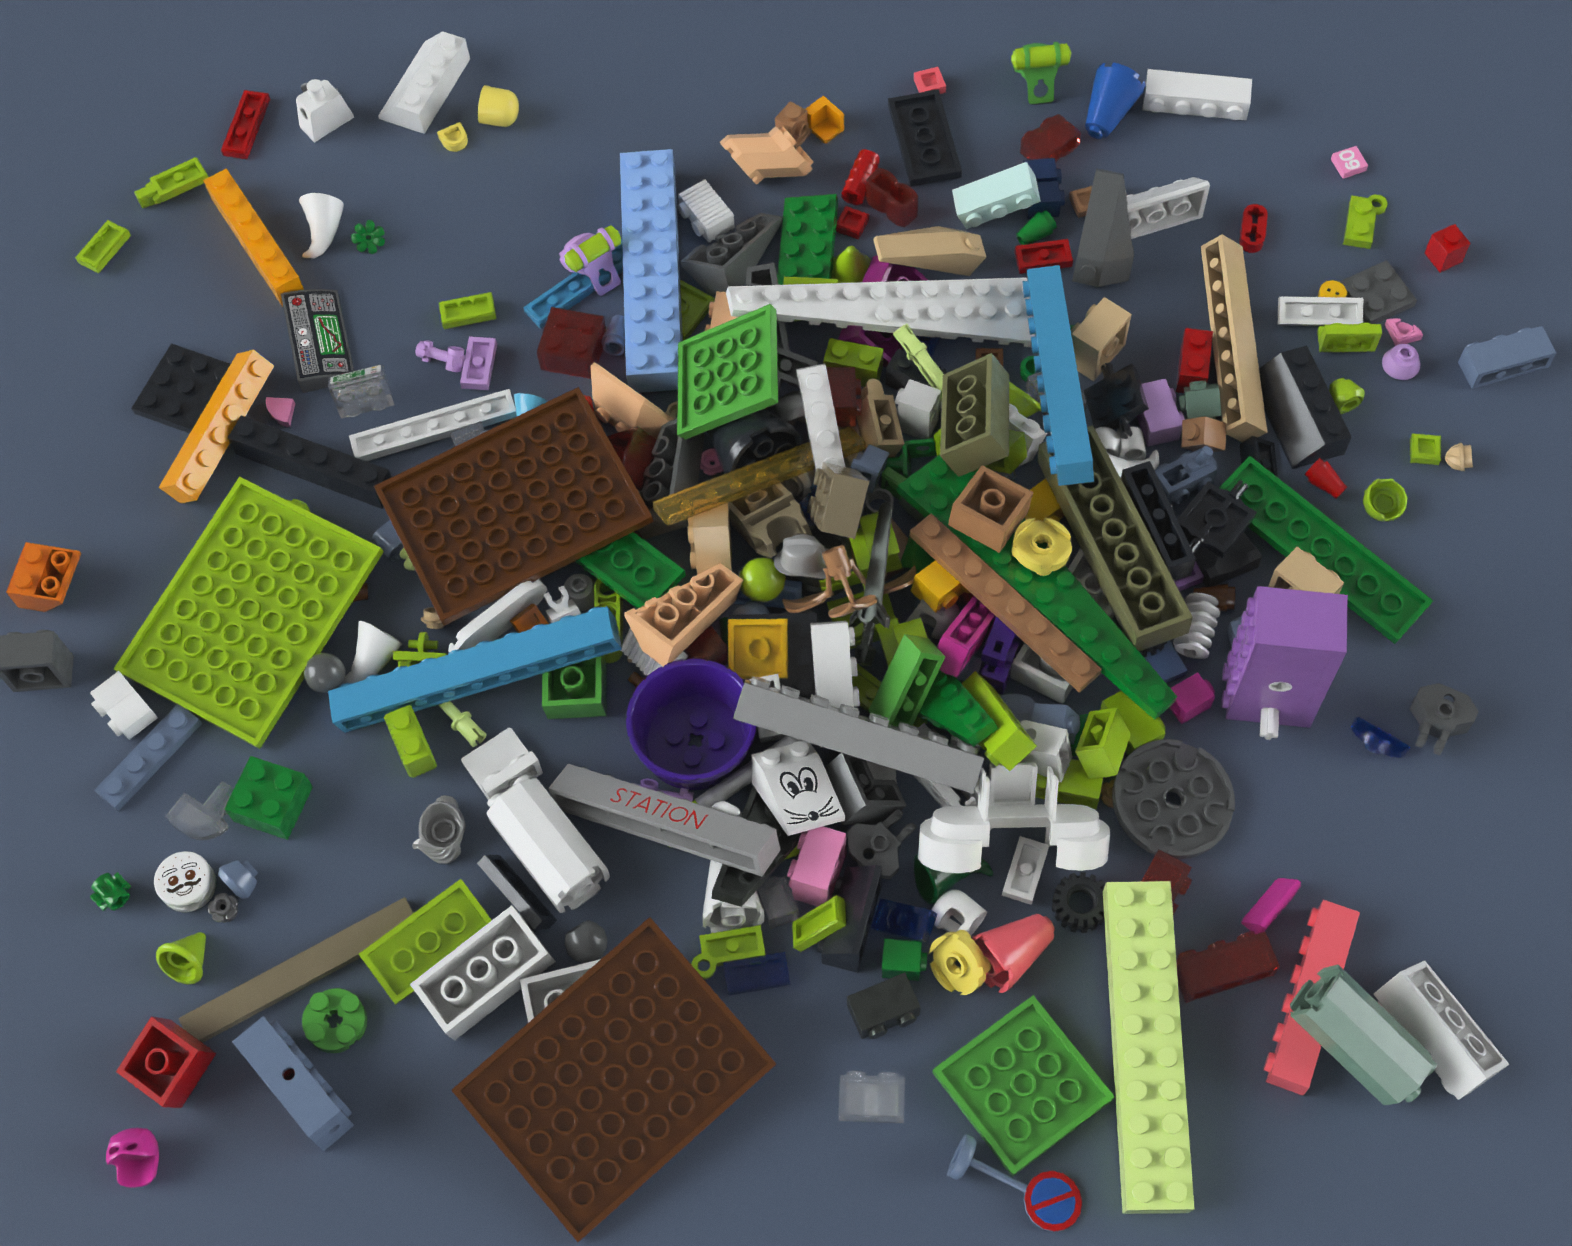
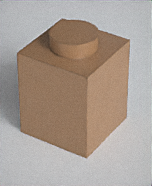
[1181,416,1226,452]

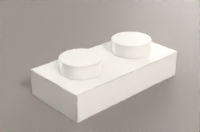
[1002,836,1049,905]

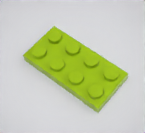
[358,879,492,1005]

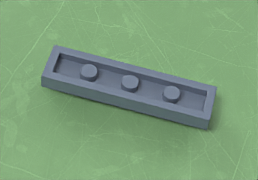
[94,704,202,811]

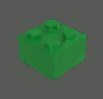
[224,756,313,840]

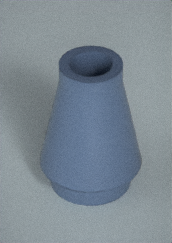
[601,315,625,356]

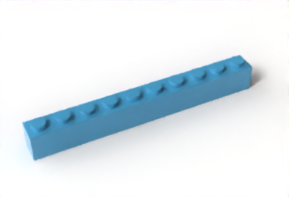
[1022,265,1094,486]
[328,606,622,733]

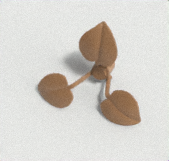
[782,545,916,618]

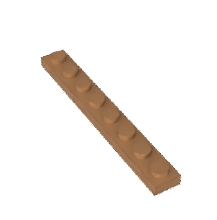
[909,514,1102,693]

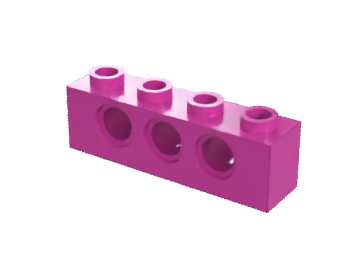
[937,596,996,678]

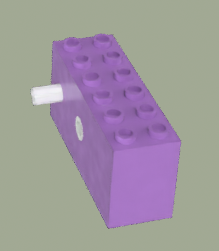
[1221,586,1348,740]

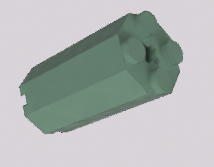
[1290,965,1437,1105]

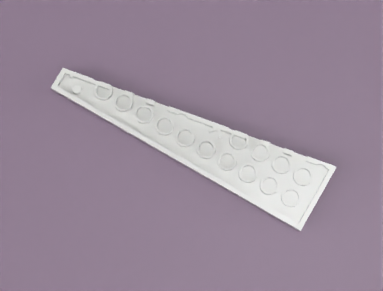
[726,278,1035,348]

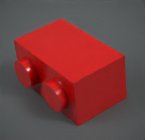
[1176,328,1213,393]

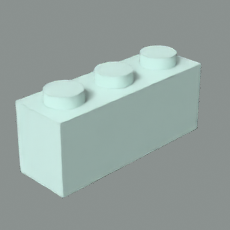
[952,162,1041,229]

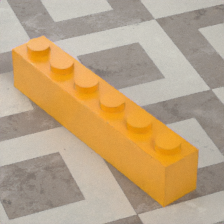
[203,168,304,307]
[158,349,274,503]

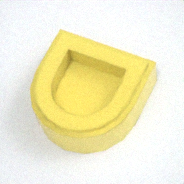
[437,122,468,152]

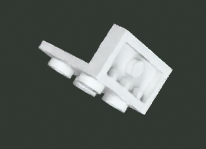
[461,728,543,800]

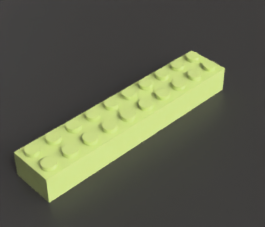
[1103,881,1195,1214]

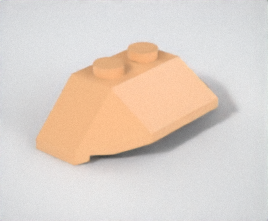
[591,362,674,443]

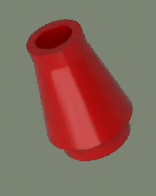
[1304,458,1348,499]

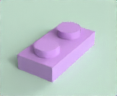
[460,337,497,390]

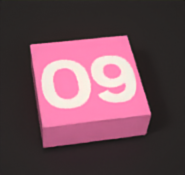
[1331,146,1368,179]

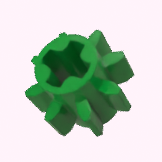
[90,872,131,911]

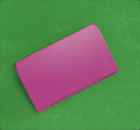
[1241,878,1301,936]

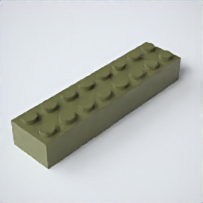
[1038,425,1193,651]

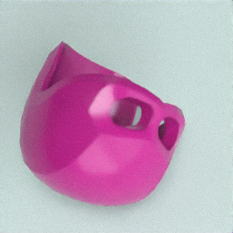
[106,1127,159,1188]

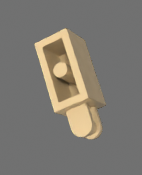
[855,379,904,458]

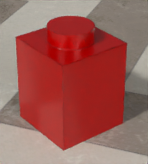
[1424,224,1470,273]

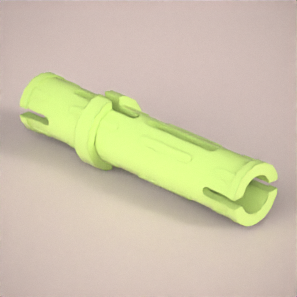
[893,324,944,402]

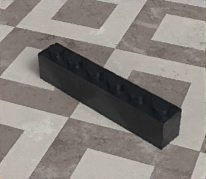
[228,415,391,509]

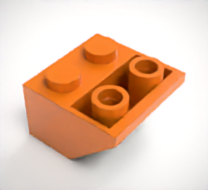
[6,542,81,612]

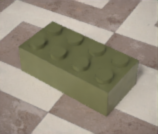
[940,353,1009,477]

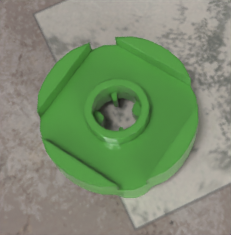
[302,988,367,1053]

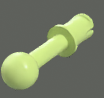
[439,701,487,747]

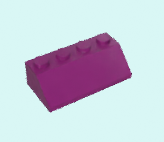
[838,255,928,367]

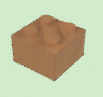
[948,465,1034,553]

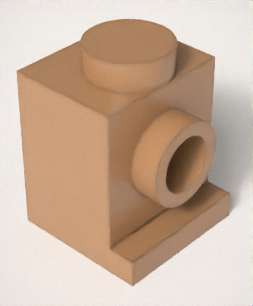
[775,101,812,149]

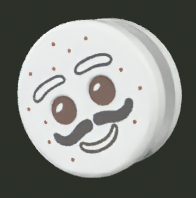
[154,851,216,912]

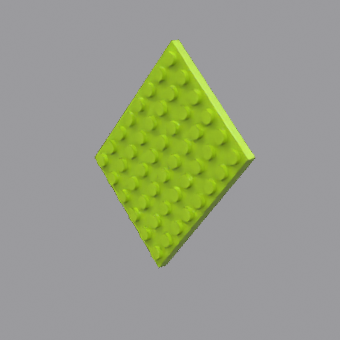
[114,476,384,749]

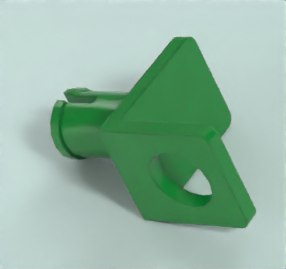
[885,438,937,478]

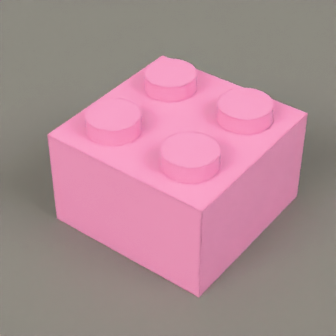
[787,826,847,907]

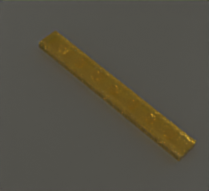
[653,426,866,526]

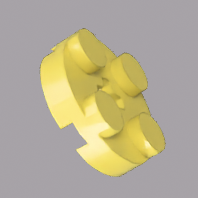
[1011,518,1072,576]
[929,930,991,995]

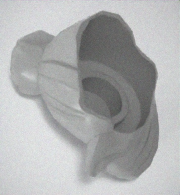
[412,795,466,864]

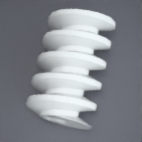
[1173,593,1220,659]

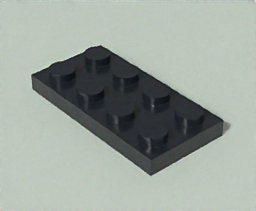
[888,90,962,187]

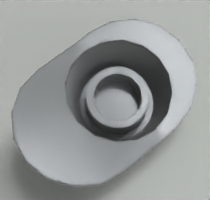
[774,534,833,579]

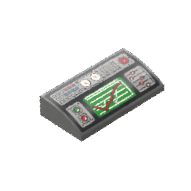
[281,289,357,393]

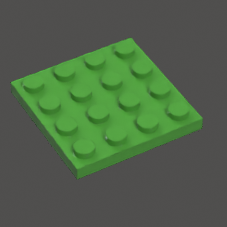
[677,304,778,440]
[932,995,1115,1177]

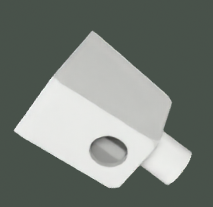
[296,79,354,143]
[1020,720,1072,782]

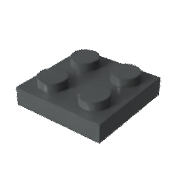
[1340,260,1417,324]

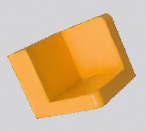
[805,96,844,144]

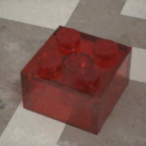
[537,307,606,379]

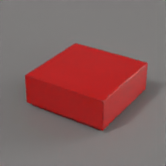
[836,206,869,240]

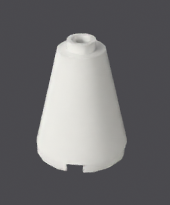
[702,860,765,933]

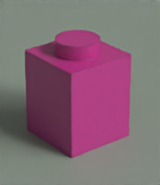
[1169,672,1215,725]

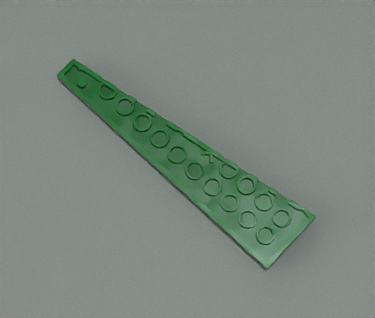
[897,454,1177,720]

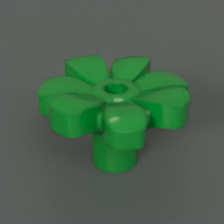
[351,220,385,254]

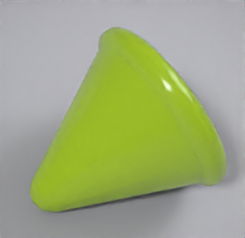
[832,246,871,283]
[1009,381,1041,418]
[156,932,206,985]

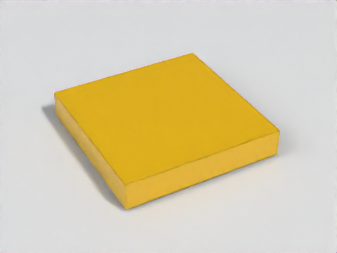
[728,619,788,679]

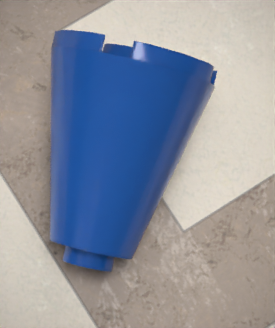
[1085,63,1146,139]

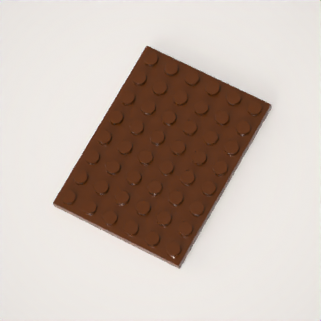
[374,387,654,626]
[451,917,776,1242]

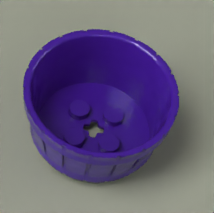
[626,659,757,790]

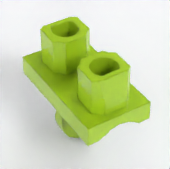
[393,632,447,667]

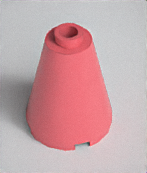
[971,914,1055,993]

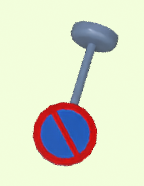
[947,1134,1082,1232]

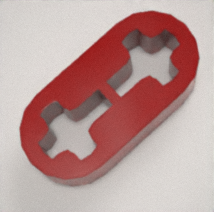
[1239,204,1268,253]

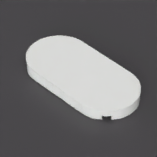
[448,579,547,652]

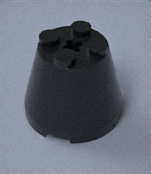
[706,408,803,491]

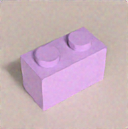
[1136,379,1185,447]

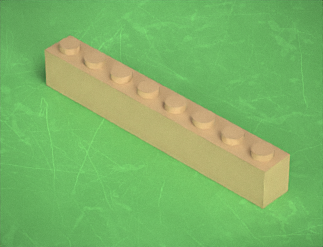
[1201,234,1268,443]

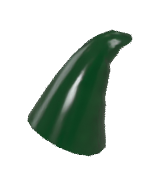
[913,855,994,904]

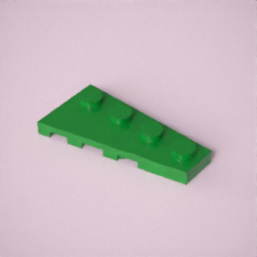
[917,670,999,747]

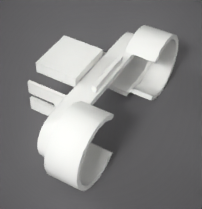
[918,763,1110,873]

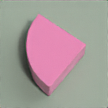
[1385,318,1423,346]
[266,397,295,427]

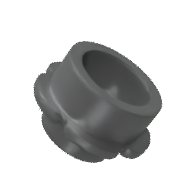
[208,893,238,923]

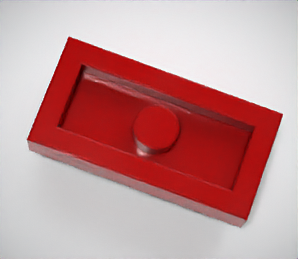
[1014,239,1073,274]

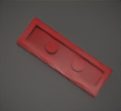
[221,90,271,159]

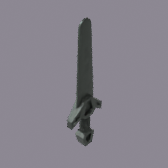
[849,502,892,666]

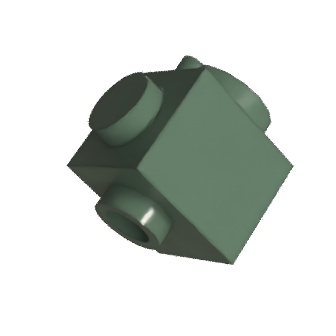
[1179,381,1222,420]

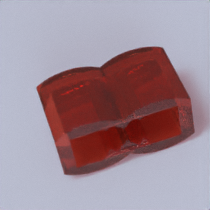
[1020,114,1081,163]
[866,168,918,228]

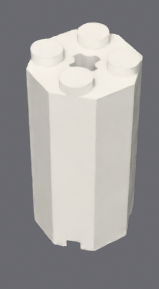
[486,775,610,913]

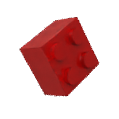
[116,1016,216,1108]

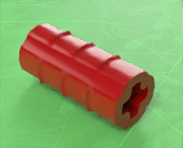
[841,149,880,205]

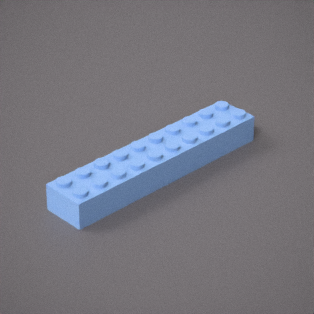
[620,149,683,393]

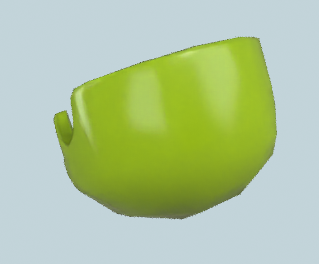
[1363,478,1408,522]
[739,558,786,602]

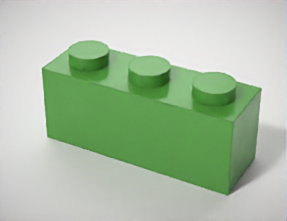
[868,634,946,727]

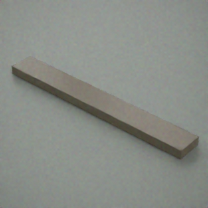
[178,897,413,1043]

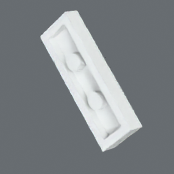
[1278,297,1363,326]

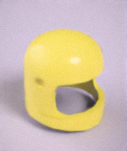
[478,85,519,127]

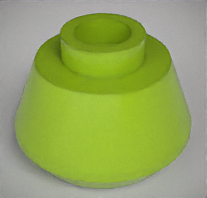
[1329,378,1365,414]

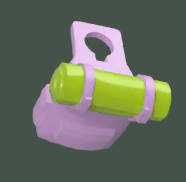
[559,225,621,296]

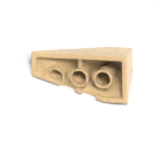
[873,226,987,276]

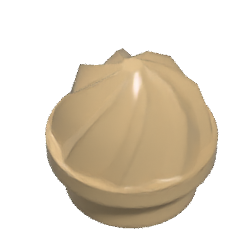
[1445,443,1473,471]

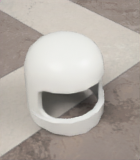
[931,889,987,936]

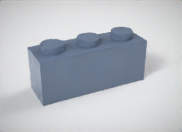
[1458,326,1557,389]

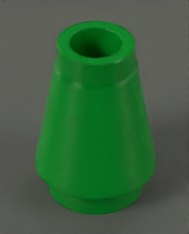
[1016,210,1057,245]

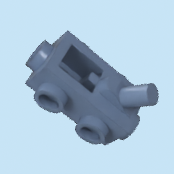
[1155,446,1218,504]

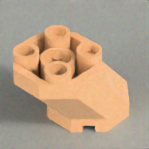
[720,126,814,185]

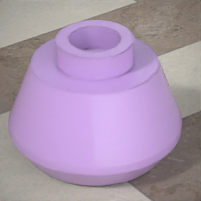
[1382,344,1421,380]

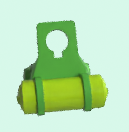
[1011,42,1072,104]

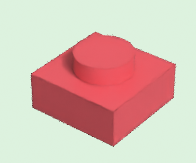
[914,67,946,94]

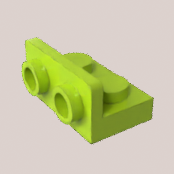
[1317,323,1382,352]

